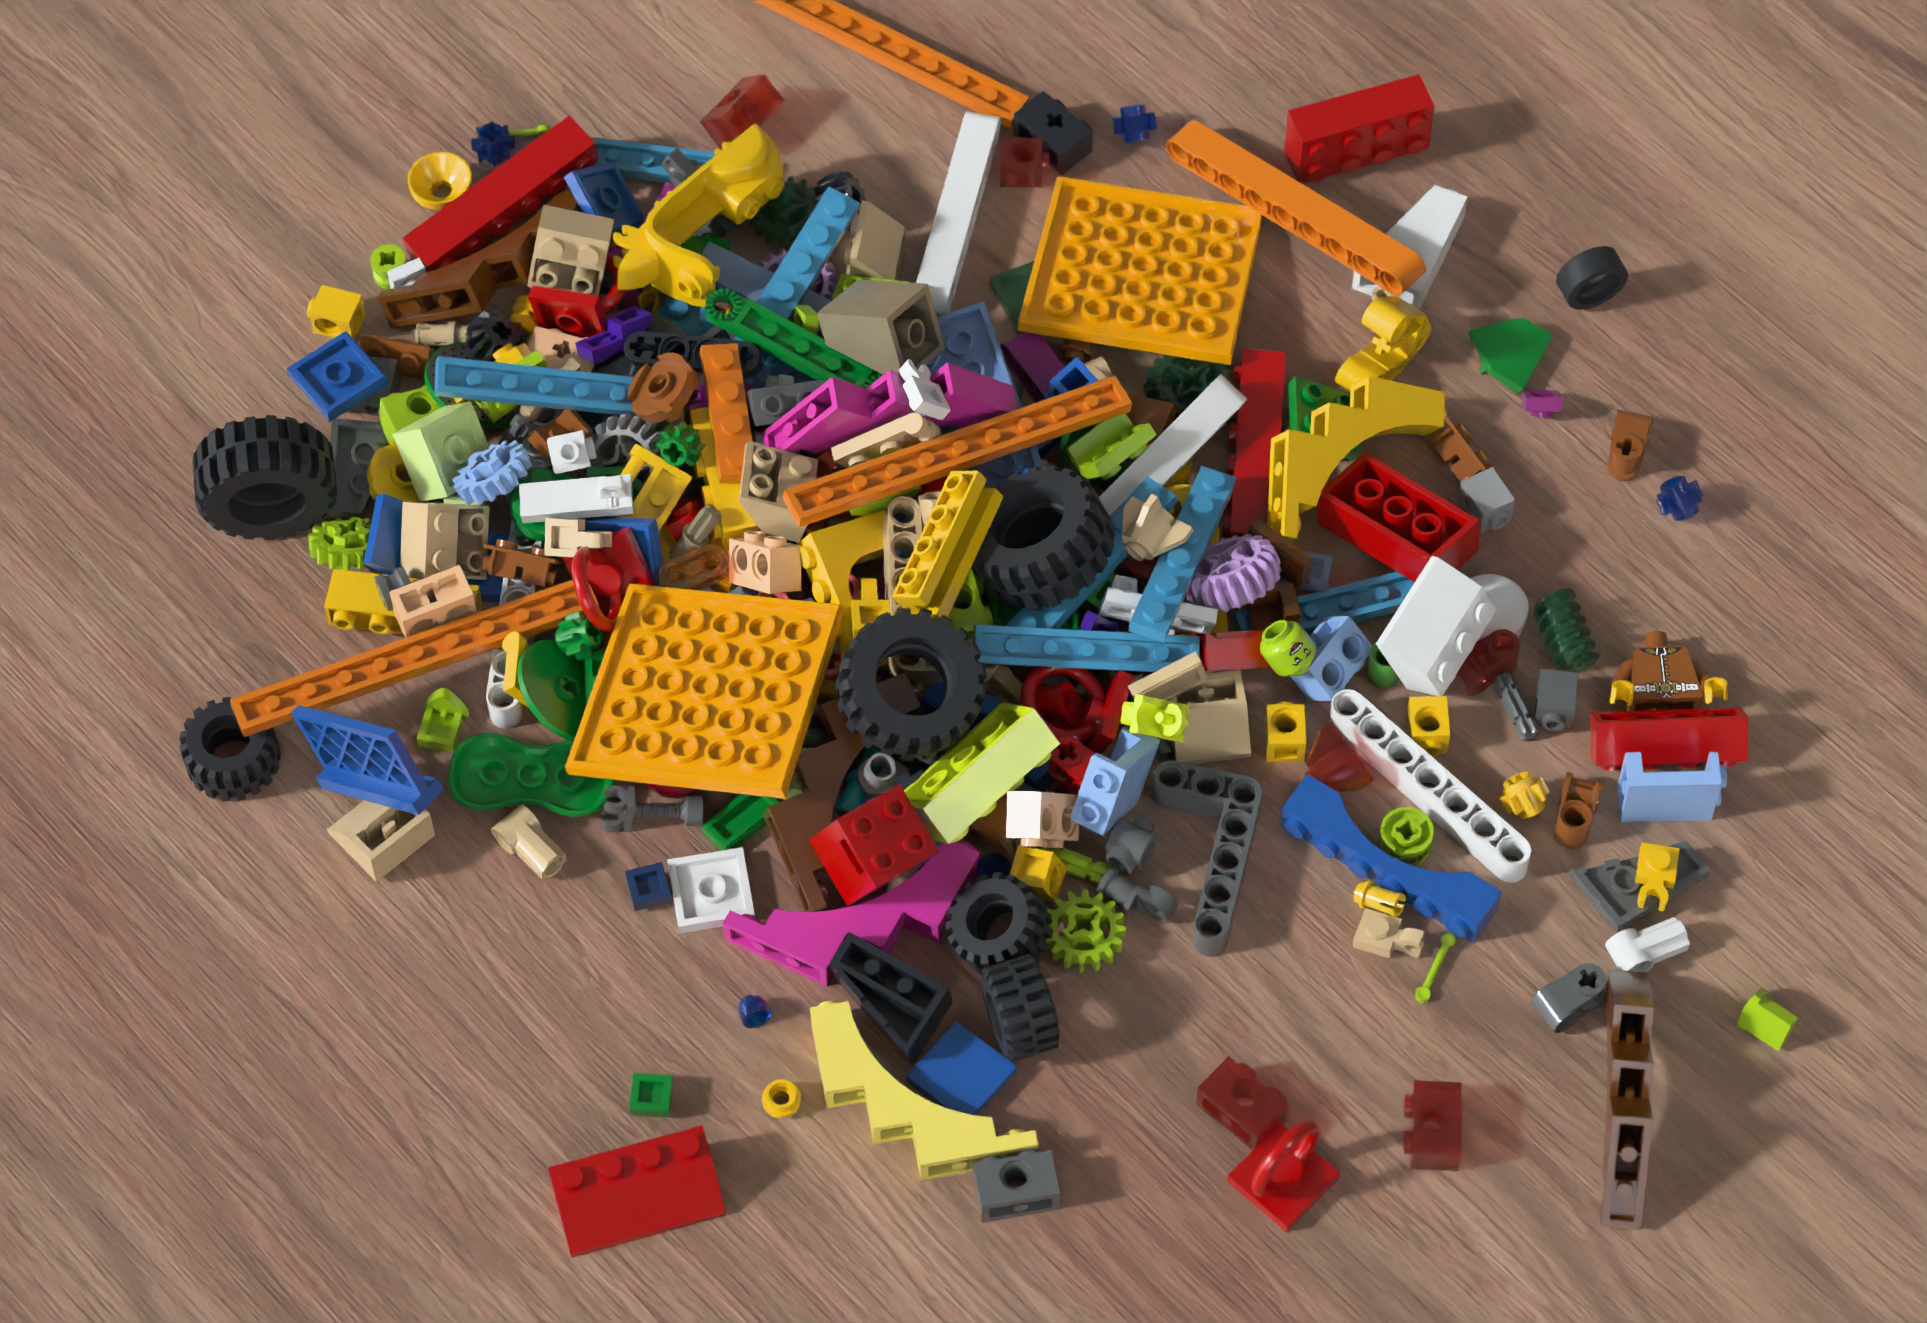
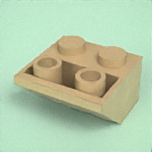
[844,201,905,280]
[527,204,614,296]
[738,441,818,543]
[400,502,489,580]
[1168,670,1251,764]
[327,800,435,882]

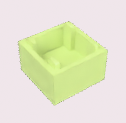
[392,401,489,502]

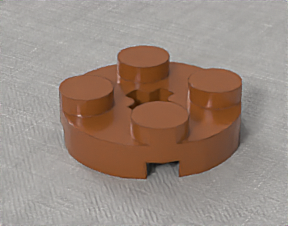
[628,352,700,423]

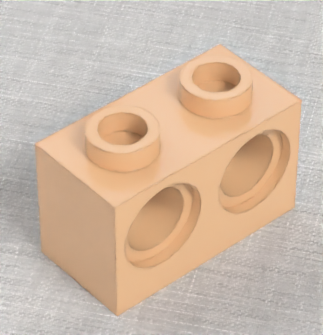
[729,531,802,594]
[389,565,477,638]
[1006,791,1079,848]

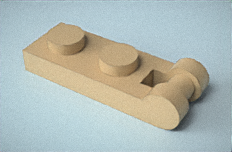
[831,412,940,468]

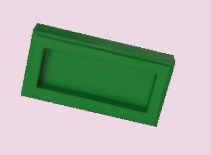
[701,794,780,851]

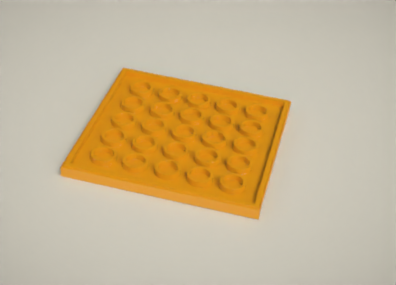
[1018,176,1264,365]
[565,583,845,799]

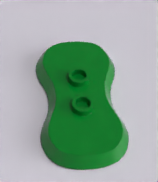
[448,733,615,817]

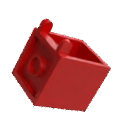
[809,784,939,907]

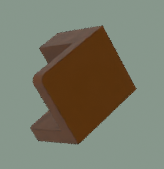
[1247,582,1301,630]

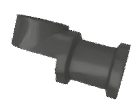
[1095,866,1178,923]

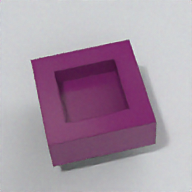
[1522,390,1563,417]

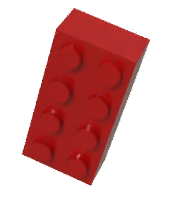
[1284,74,1435,184]
[1317,452,1480,582]

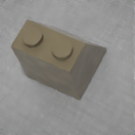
[817,279,945,375]

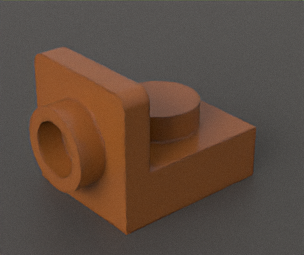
[527,409,593,467]

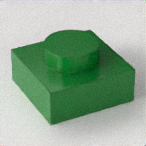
[629,1073,673,1118]

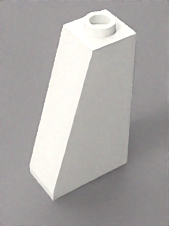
[1352,185,1468,310]

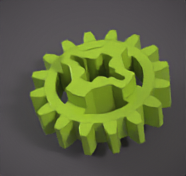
[309,516,371,571]
[1045,889,1126,973]

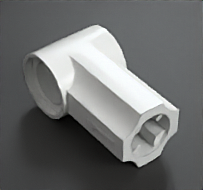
[1605,917,1690,972]

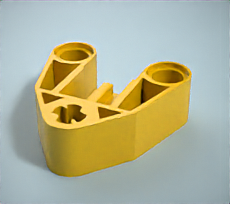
[1335,296,1431,392]

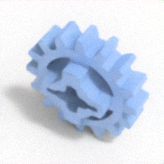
[453,440,532,505]

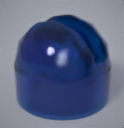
[738,995,772,1029]

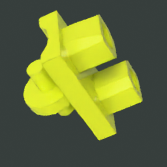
[1120,694,1190,743]

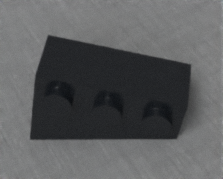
[829,932,953,1067]

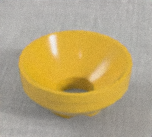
[408,152,472,210]

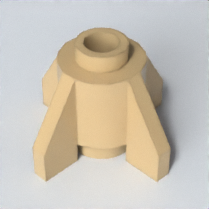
[1122,494,1194,561]

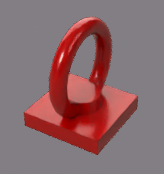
[528,253,626,338]
[562,526,656,632]
[1020,667,1134,755]
[1227,1119,1340,1232]

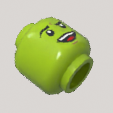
[1260,620,1316,677]

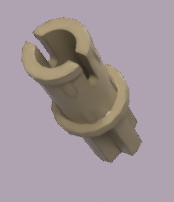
[669,504,721,567]

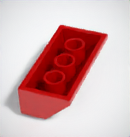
[548,1125,726,1258]

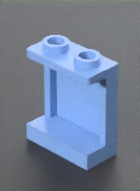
[1070,725,1160,836]
[1616,752,1727,823]

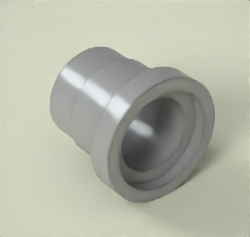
[857,753,896,796]

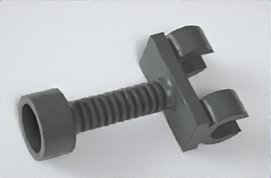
[601,785,703,832]

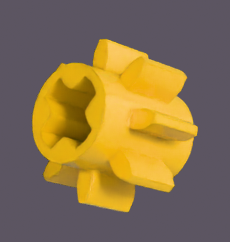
[1499,771,1550,819]

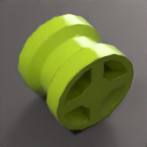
[370,244,406,289]

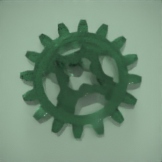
[749,176,817,247]

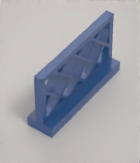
[291,705,444,815]

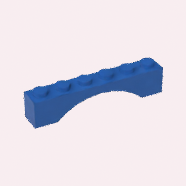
[1280,774,1502,943]

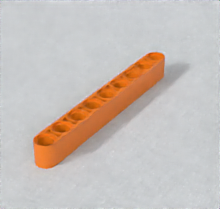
[1166,120,1426,296]

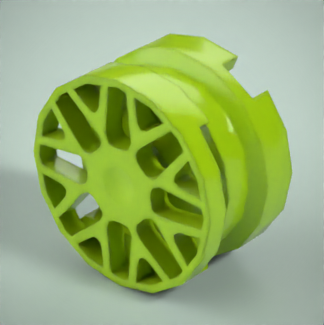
[1378,807,1434,866]

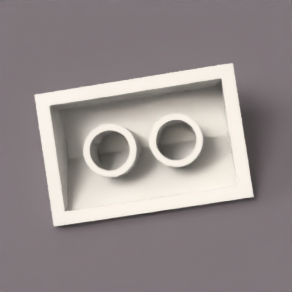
[1376,556,1497,696]

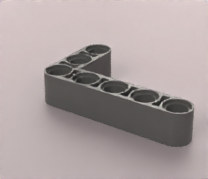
[1152,760,1262,957]

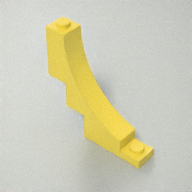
[810,1000,1038,1181]

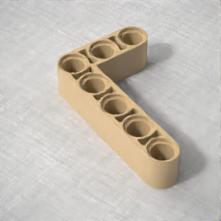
[883,496,999,683]

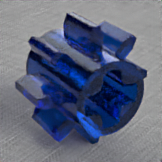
[1113,104,1157,143]
[471,121,516,166]
[1656,476,1703,521]

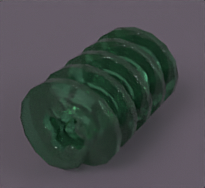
[1533,588,1600,673]

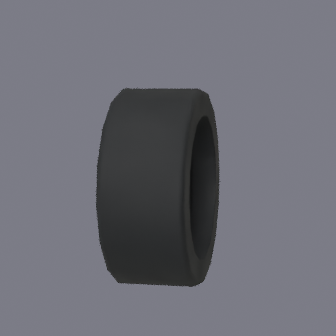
[1556,246,1629,310]

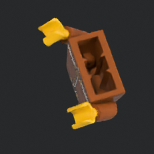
[1610,631,1728,711]

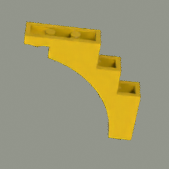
[1267,376,1447,541]

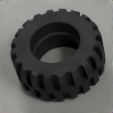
[192,415,337,540]
[972,466,1115,610]
[835,608,987,761]

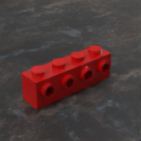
[1590,707,1748,771]

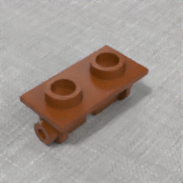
[359,334,435,379]
[1431,417,1493,482]
[482,539,564,588]

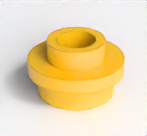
[762,1079,801,1118]

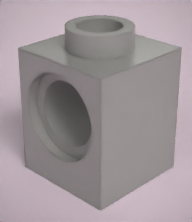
[1458,467,1515,534]

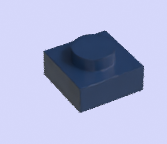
[625,862,672,911]

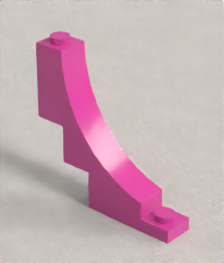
[762,362,1018,454]
[723,841,980,986]

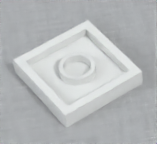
[667,847,755,934]

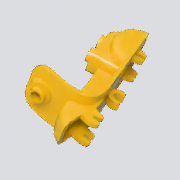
[613,123,784,307]

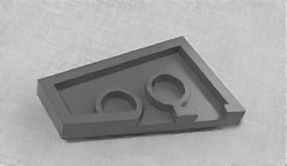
[326,419,389,520]
[1570,841,1710,933]

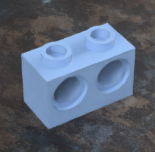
[1290,616,1372,701]

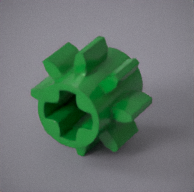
[656,421,705,469]
[555,611,603,661]

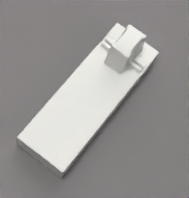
[519,474,634,524]
[1098,575,1218,634]

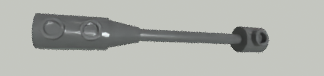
[891,709,1157,875]

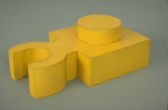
[1635,842,1680,911]

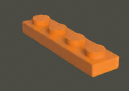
[700,343,753,484]

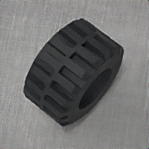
[179,697,281,802]
[946,872,1053,974]
[981,955,1060,1062]

